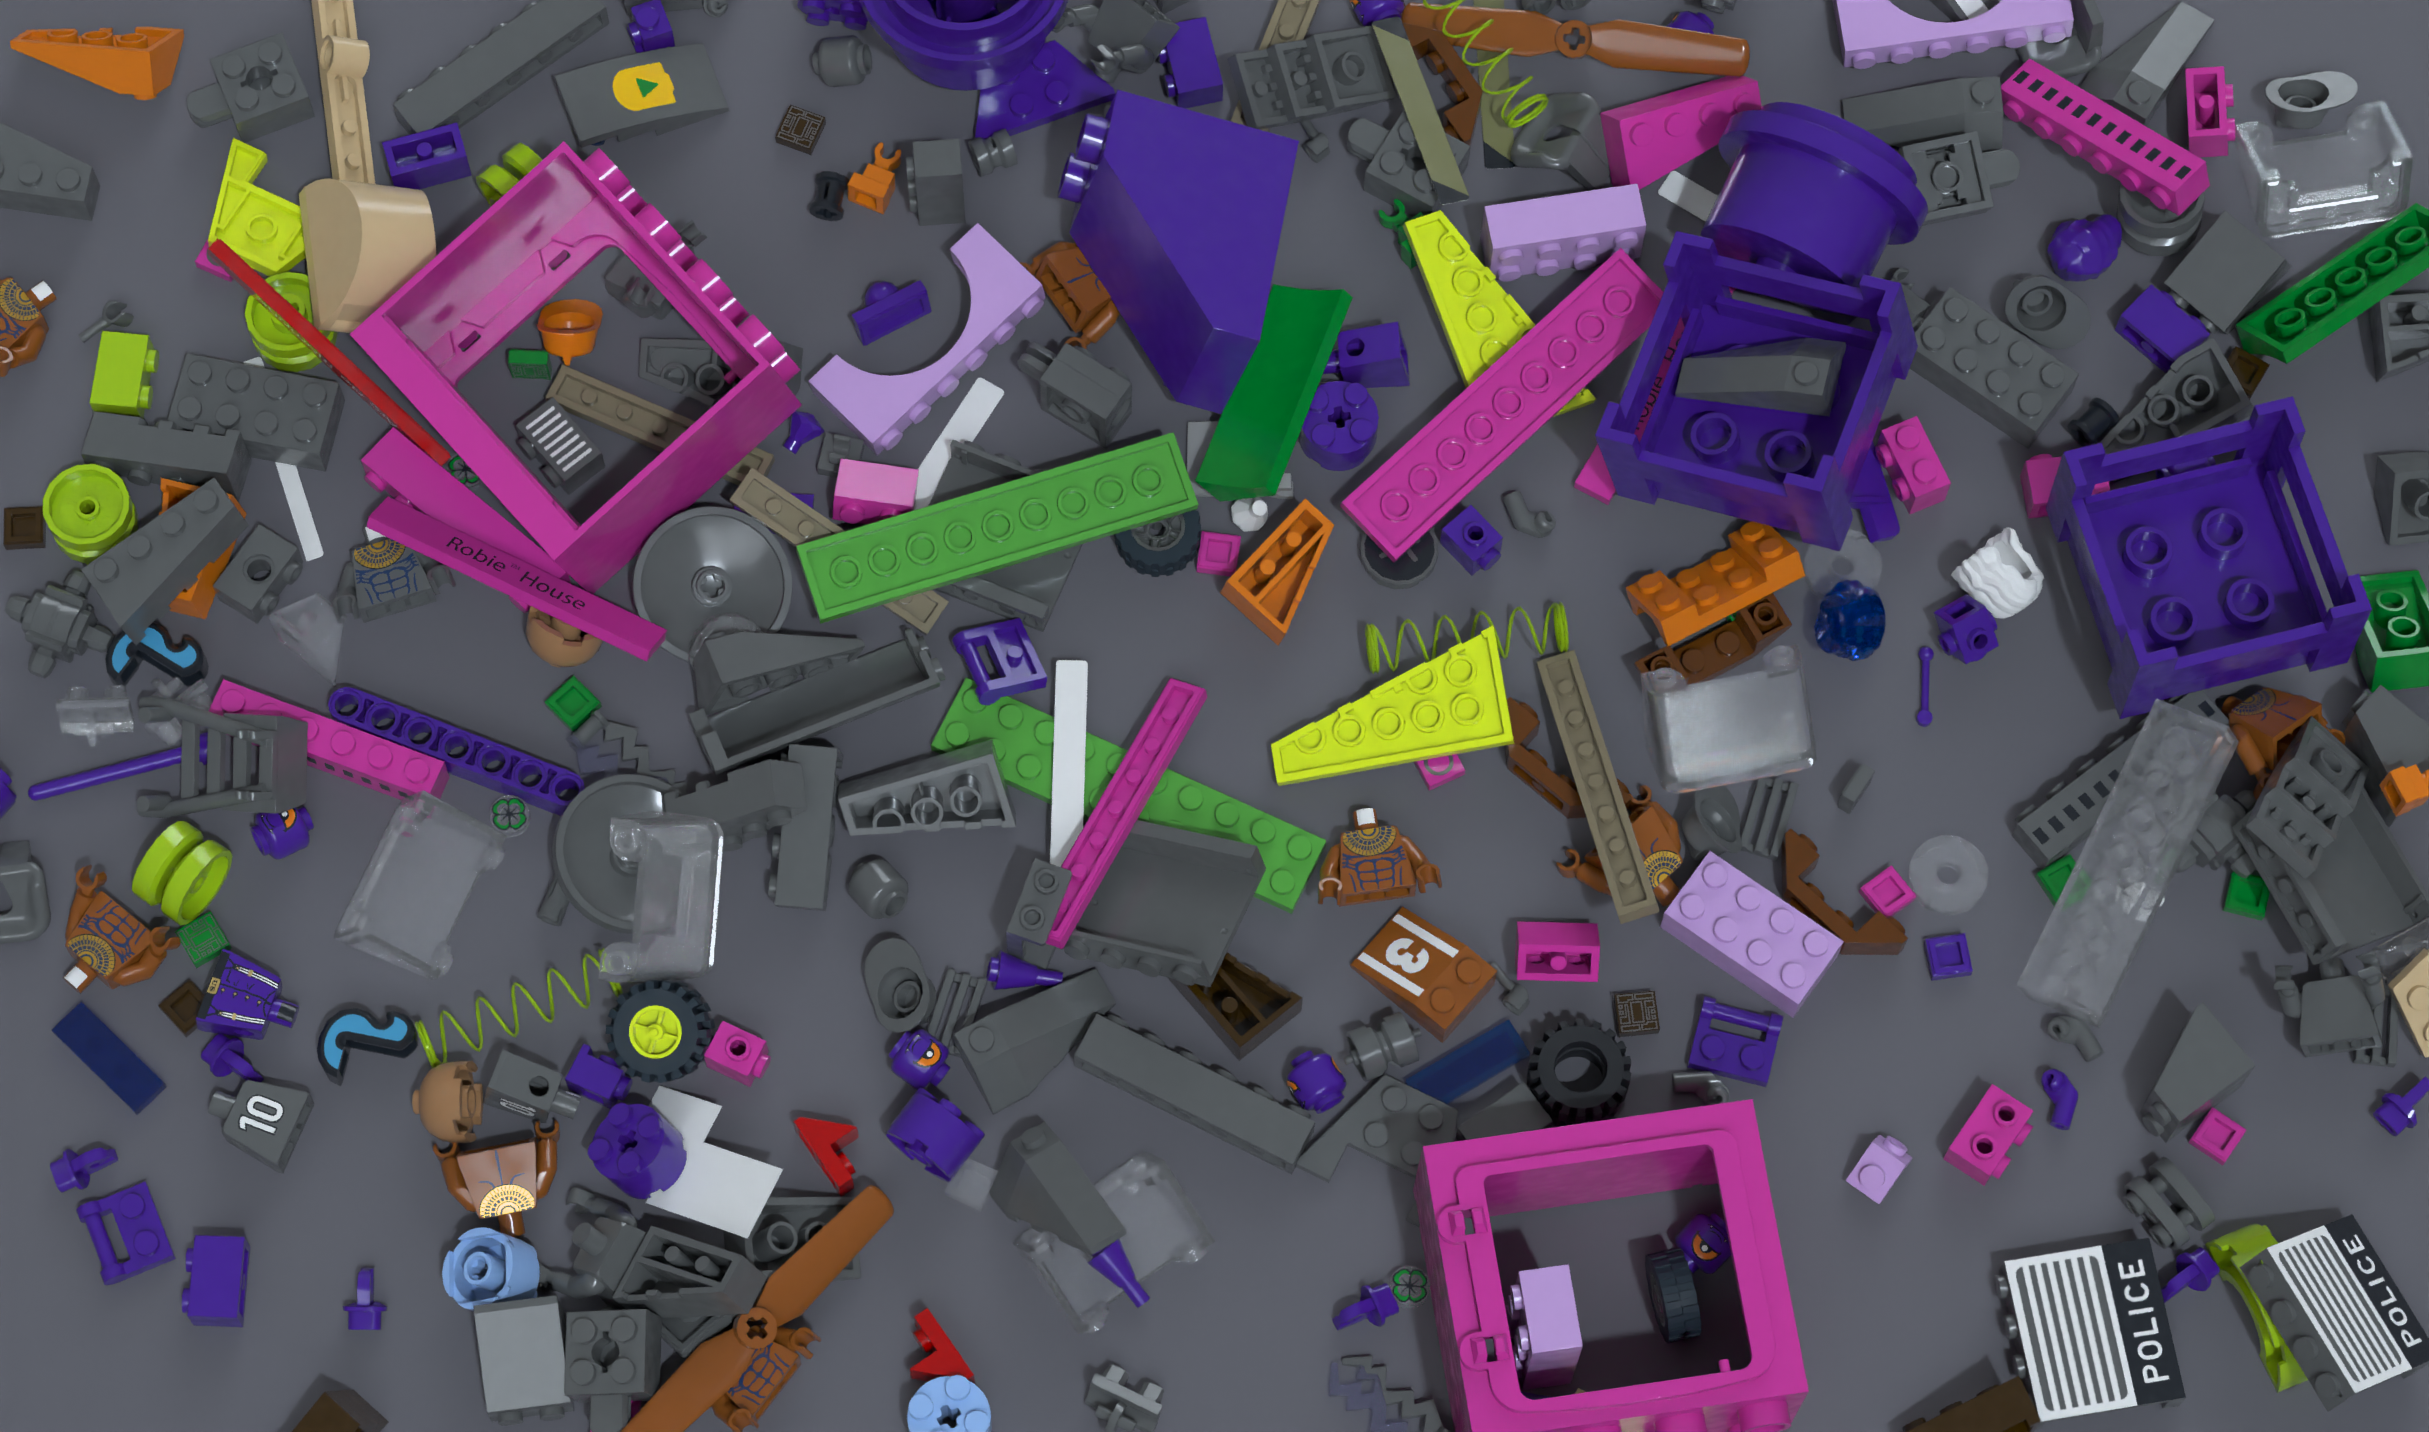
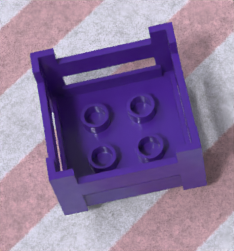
[1595,231,1918,551]
[2046,396,2372,719]

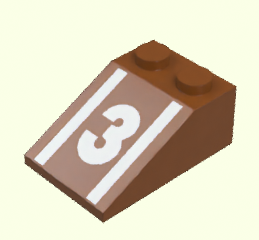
[1350,907,1497,1043]

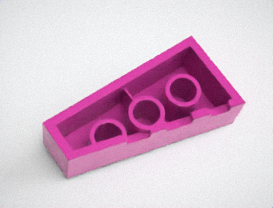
[1600,76,1762,190]

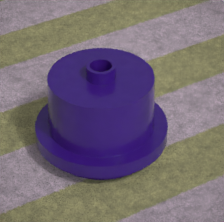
[860,0,1068,91]
[1700,102,1928,313]

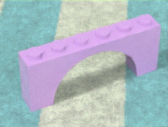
[1833,0,2074,69]
[808,223,1046,455]

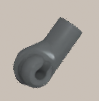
[1672,1071,1730,1105]

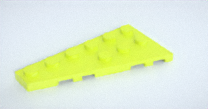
[1403,210,1596,417]
[1271,625,1515,786]

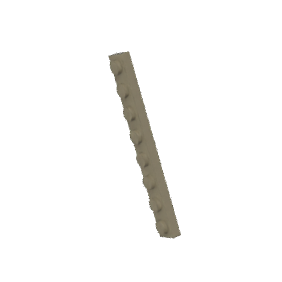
[1537,650,1660,924]

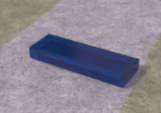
[52,1002,167,1115]
[1405,1019,1530,1104]

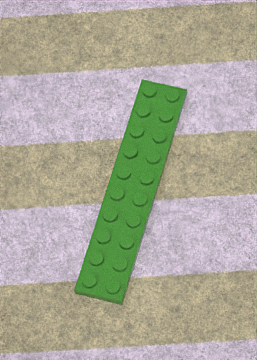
[796,432,1199,624]
[931,677,1326,914]

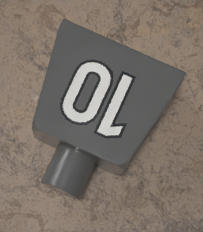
[483,1050,582,1123]
[208,1080,314,1174]

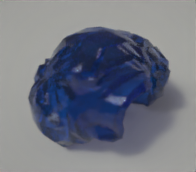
[1814,580,1886,661]

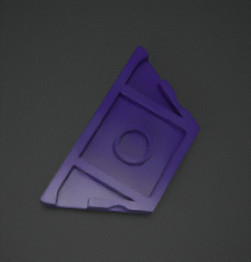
[975,40,1115,139]

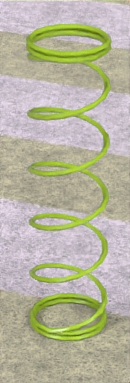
[1423,0,1549,128]
[1365,602,1569,674]
[414,947,623,1068]

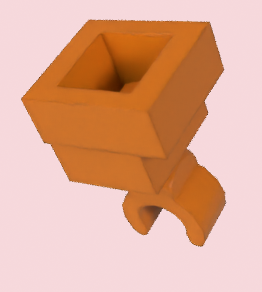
[848,142,902,215]
[2379,764,2429,817]

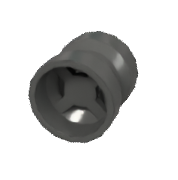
[968,128,1018,177]

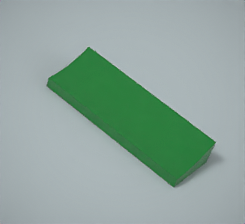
[2236,203,2429,364]
[1195,284,1353,502]

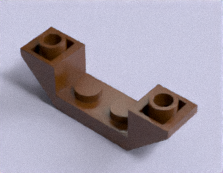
[1402,22,1483,148]
[1634,593,1792,698]
[1505,697,1632,819]
[1781,828,1908,955]

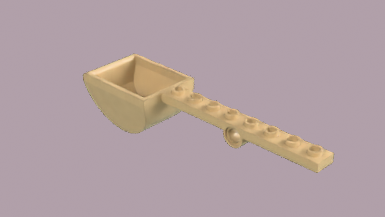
[299,0,436,333]

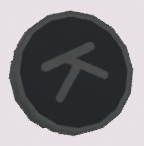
[1360,528,1439,589]

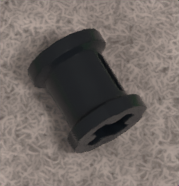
[809,171,850,221]
[2067,398,2120,447]

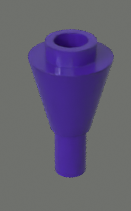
[986,950,1063,990]
[1087,1238,1150,1308]

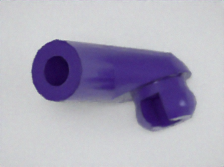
[2041,1069,2078,1130]

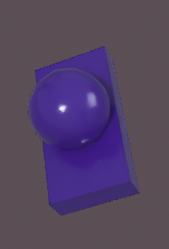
[852,280,932,346]

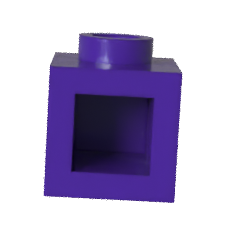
[1440,505,1503,576]

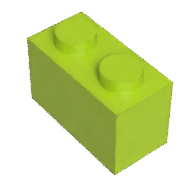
[90,331,159,419]

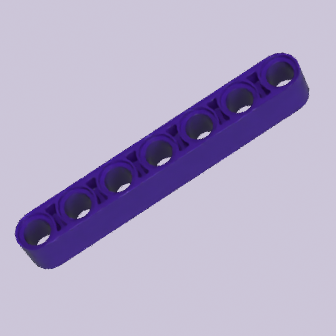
[328,687,585,816]

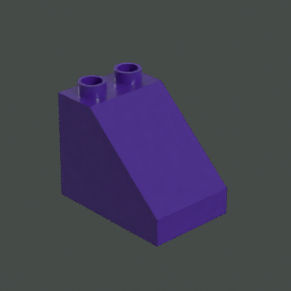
[1057,89,1299,414]

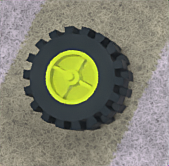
[606,979,715,1083]

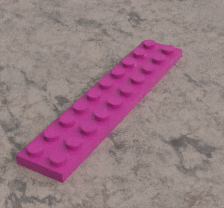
[1340,248,1664,562]

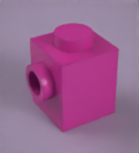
[704,1020,771,1087]

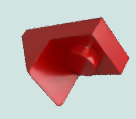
[793,1117,859,1197]
[910,1308,975,1384]

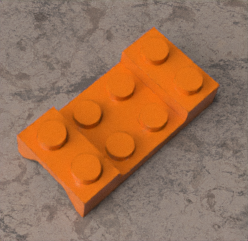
[1626,521,1805,646]

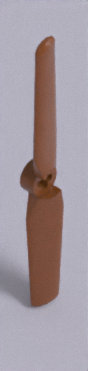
[1401,2,1750,77]
[620,1185,894,1432]

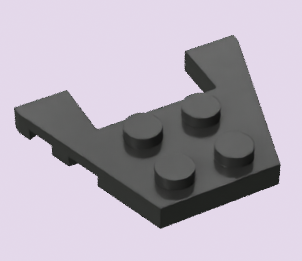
[1296,1074,1458,1228]

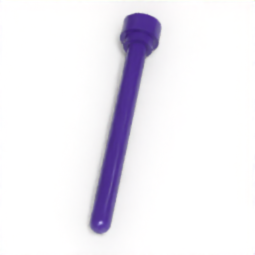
[28,731,208,801]

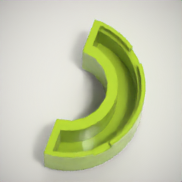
[2205,1223,2308,1393]

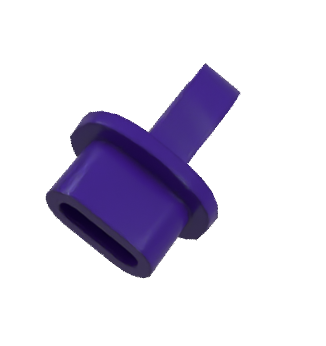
[201,1034,264,1083]
[2373,1076,2429,1136]
[50,1148,118,1193]
[2161,1247,2220,1303]
[343,1268,388,1330]
[1332,1283,1399,1331]

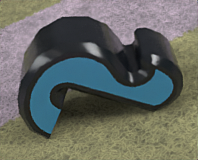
[105,623,209,691]
[317,1008,419,1086]

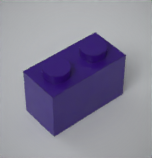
[1158,17,1223,109]
[382,122,472,190]
[2115,284,2210,374]
[182,1235,250,1327]

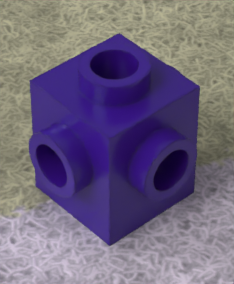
[1933,594,1999,664]

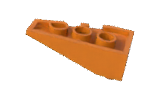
[10,27,184,100]

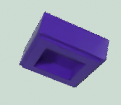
[1924,933,1973,981]

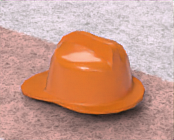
[537,299,603,366]

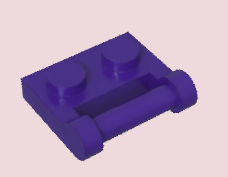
[952,618,1047,705]
[1687,996,1783,1087]
[76,1182,176,1285]

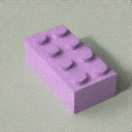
[1480,184,1646,282]
[1660,851,1844,1018]
[1505,1264,1583,1390]

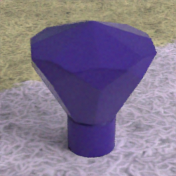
[783,411,825,454]

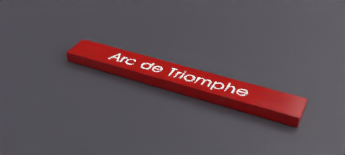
[207,238,451,467]

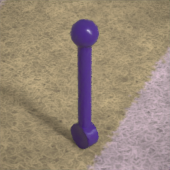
[1916,646,1934,727]

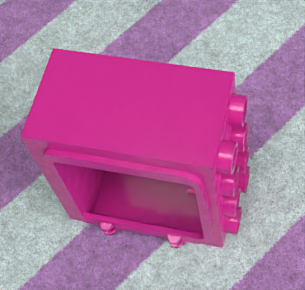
[350,141,802,594]
[1413,1099,1809,1432]

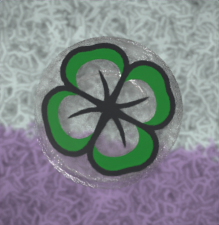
[446,454,483,492]
[489,795,531,837]
[1389,1266,1430,1309]

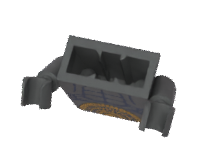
[332,527,456,623]

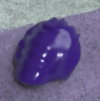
[2047,214,2122,282]

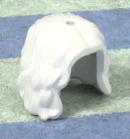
[1951,527,2044,619]

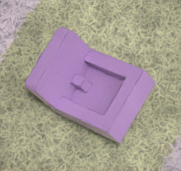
[1846,1135,1913,1204]

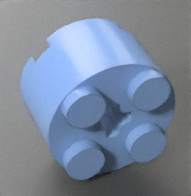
[442,1227,540,1311]
[907,1375,992,1432]

